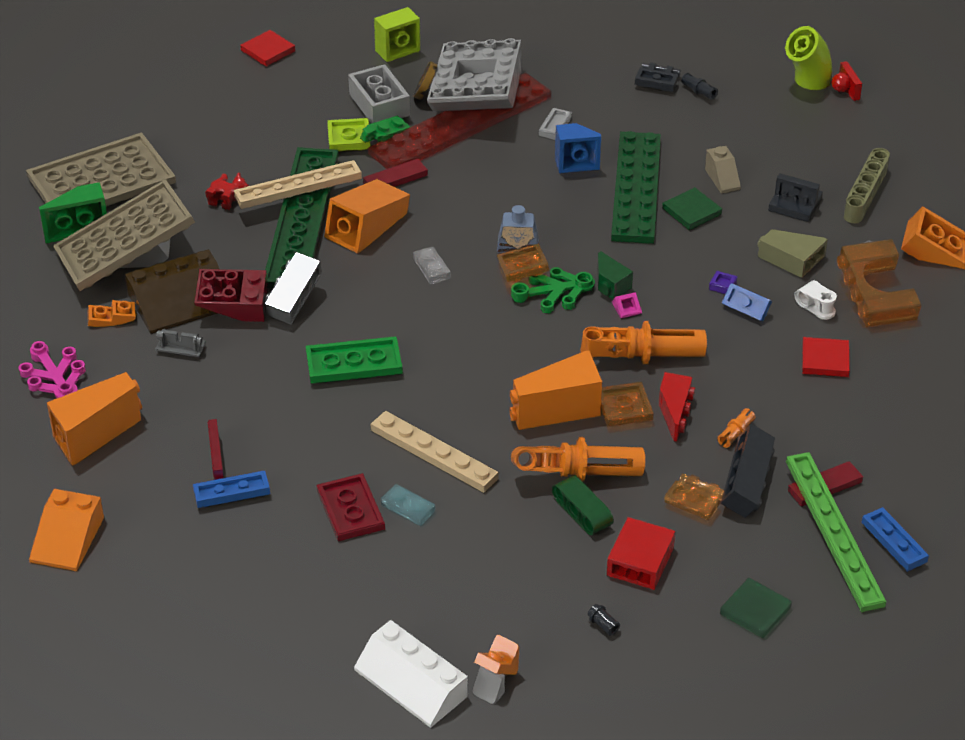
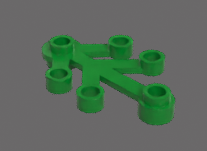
[511,267,595,313]

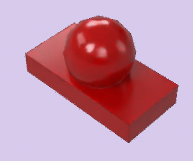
[831,61,862,101]

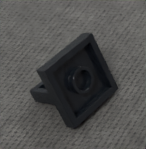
[768,173,823,222]

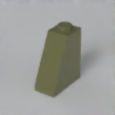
[757,229,828,278]

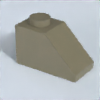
[705,146,741,194]

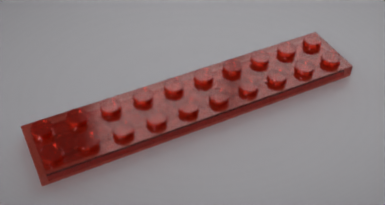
[368,73,551,169]

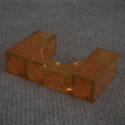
[837,239,921,327]

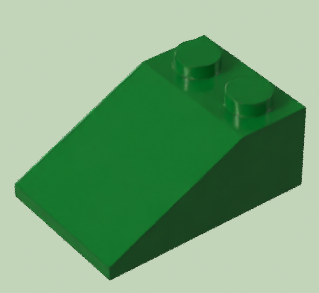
[39,182,107,243]

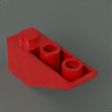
[659,372,695,441]

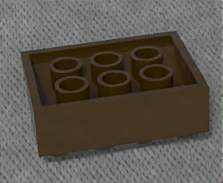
[125,249,220,334]

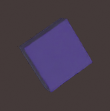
[709,271,737,294]

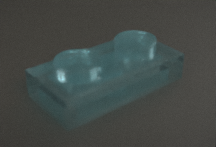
[381,484,435,526]

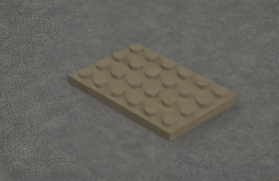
[26,132,176,207]
[53,179,195,291]

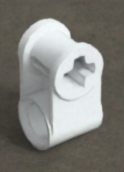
[794,280,837,320]

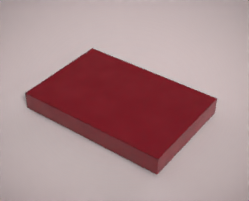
[316,473,385,541]

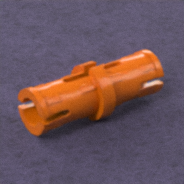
[717,408,756,448]

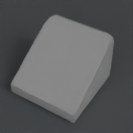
[473,666,505,704]

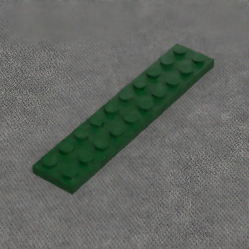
[265,147,338,289]

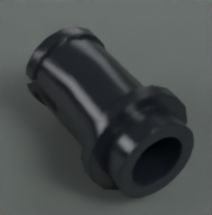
[588,604,621,636]

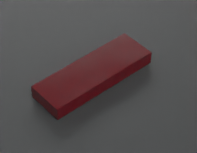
[363,159,428,187]
[207,419,223,480]
[788,461,863,507]

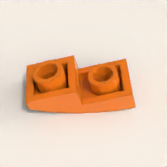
[88,300,136,327]

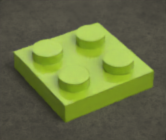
[328,118,371,152]

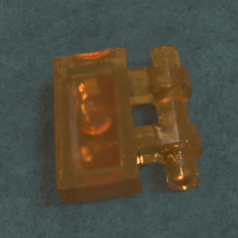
[664,473,724,520]

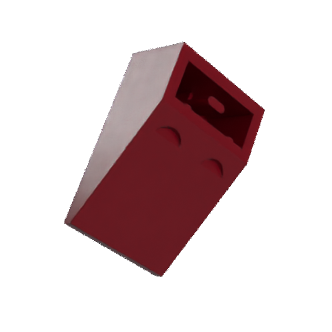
[194,269,268,322]

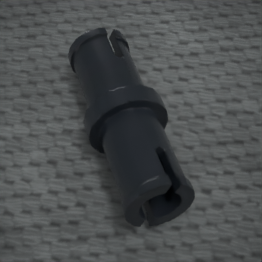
[681,73,718,100]

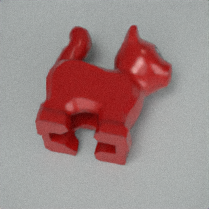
[205,173,249,210]

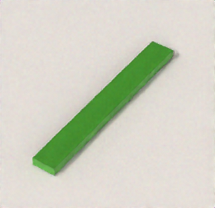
[786,452,887,612]

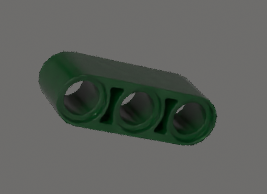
[552,475,614,535]

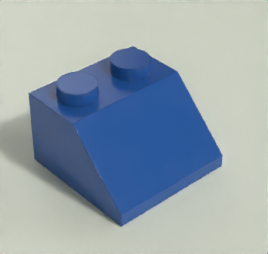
[555,123,601,173]

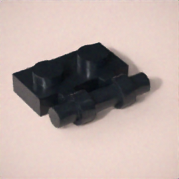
[635,62,681,92]

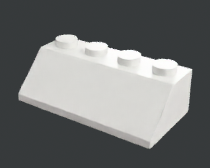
[354,620,468,728]

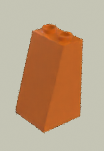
[324,179,410,253]
[509,350,602,430]
[47,372,142,466]

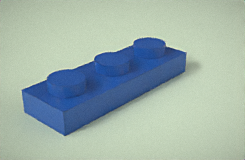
[193,471,270,508]
[862,507,929,571]

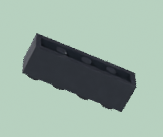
[720,424,775,518]

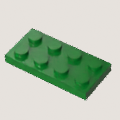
[306,336,403,383]

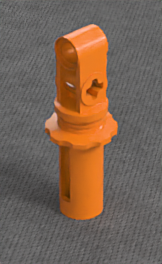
[580,321,707,364]
[511,437,645,482]

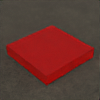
[240,30,295,66]
[802,337,850,377]

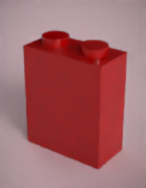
[607,517,675,590]

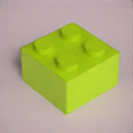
[374,7,420,62]

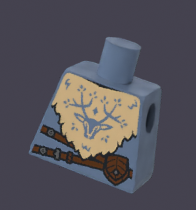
[497,205,539,254]

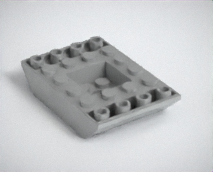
[427,38,521,111]

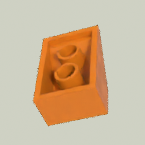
[901,206,965,269]
[29,489,104,571]

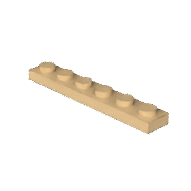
[234,160,362,209]
[371,411,499,493]

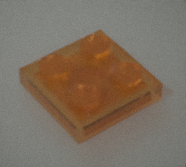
[497,243,550,282]
[601,382,654,427]

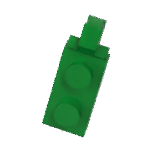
[360,115,411,143]

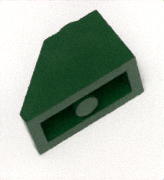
[597,251,633,299]

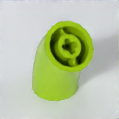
[785,26,832,90]

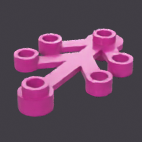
[19,341,86,398]

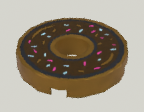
[413,61,438,100]

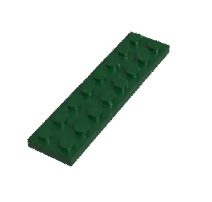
[611,131,661,244]

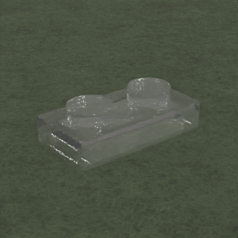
[413,246,451,284]

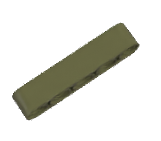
[844,148,890,223]

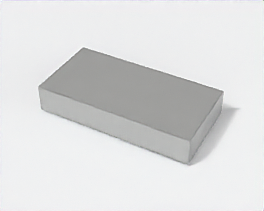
[539,108,572,140]

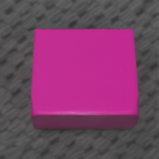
[612,292,642,319]

